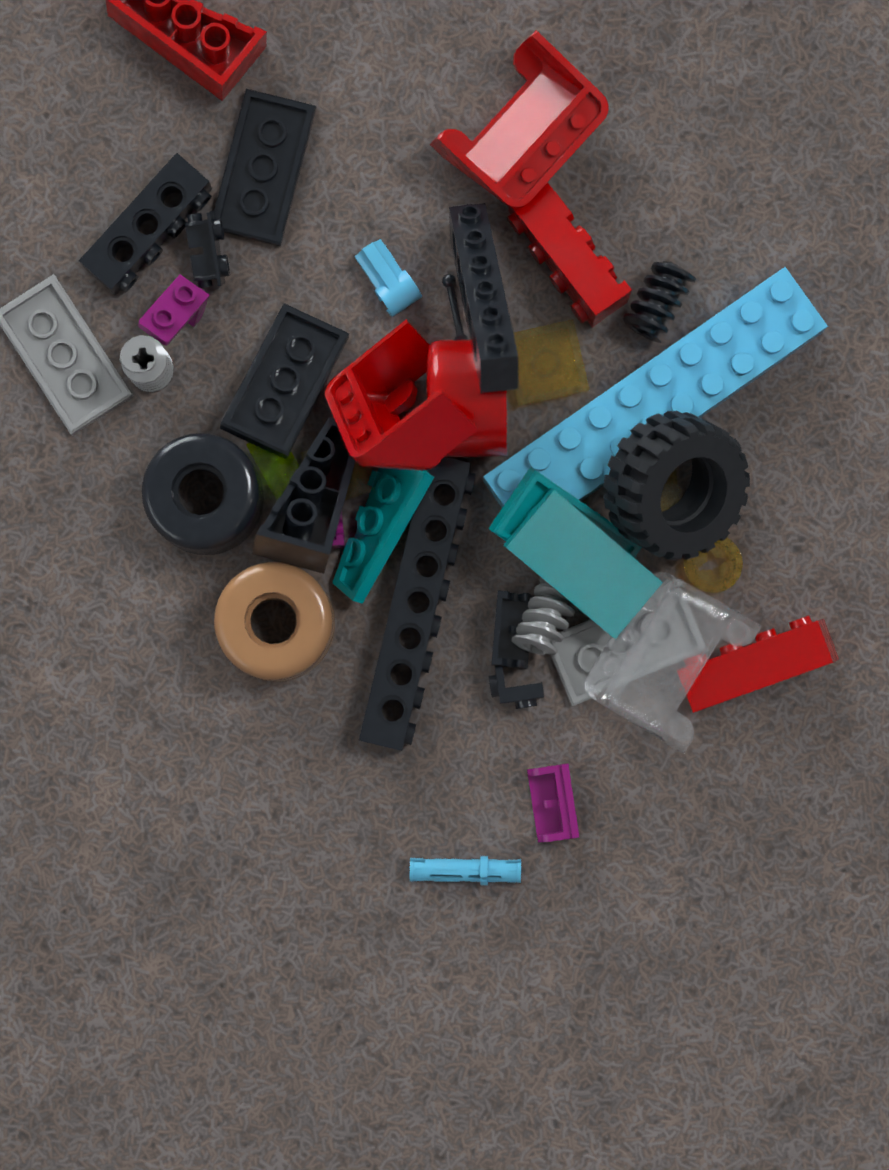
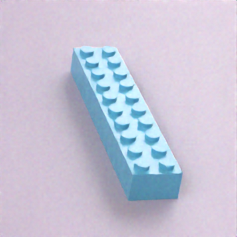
[483,267,828,508]

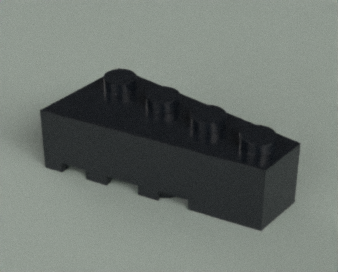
[252,417,355,574]

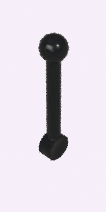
[442,274,469,340]

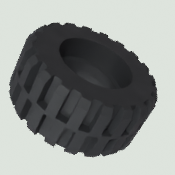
[604,411,750,561]

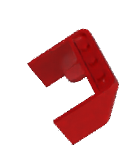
[325,319,478,470]

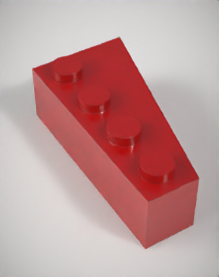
[106,0,267,101]

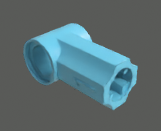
[355,239,422,317]

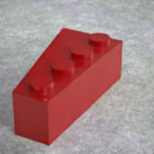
[507,182,632,327]
[678,615,839,713]

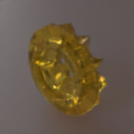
[684,537,743,593]

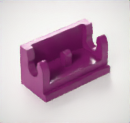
[527,763,579,843]

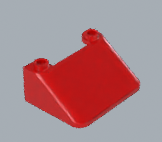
[429,30,609,208]

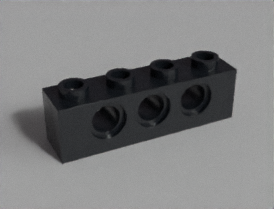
[79,153,213,296]

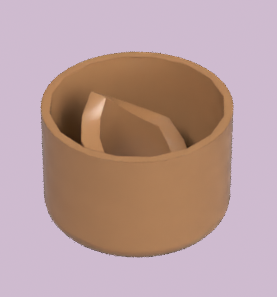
[214,562,335,682]

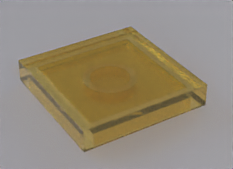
[513,319,590,407]

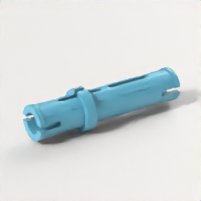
[410,856,521,885]

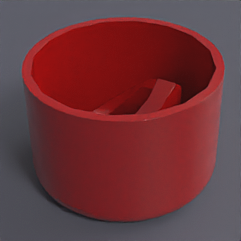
[427,340,507,457]

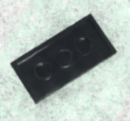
[214,89,317,246]
[220,303,350,460]

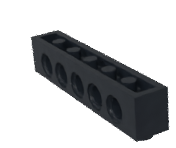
[449,203,519,393]

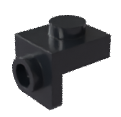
[488,666,544,709]

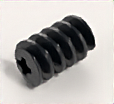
[623,261,696,343]

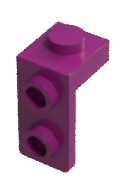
[138,274,209,346]

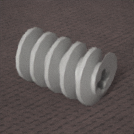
[119,335,174,392]
[512,577,575,655]

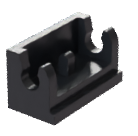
[491,590,534,669]

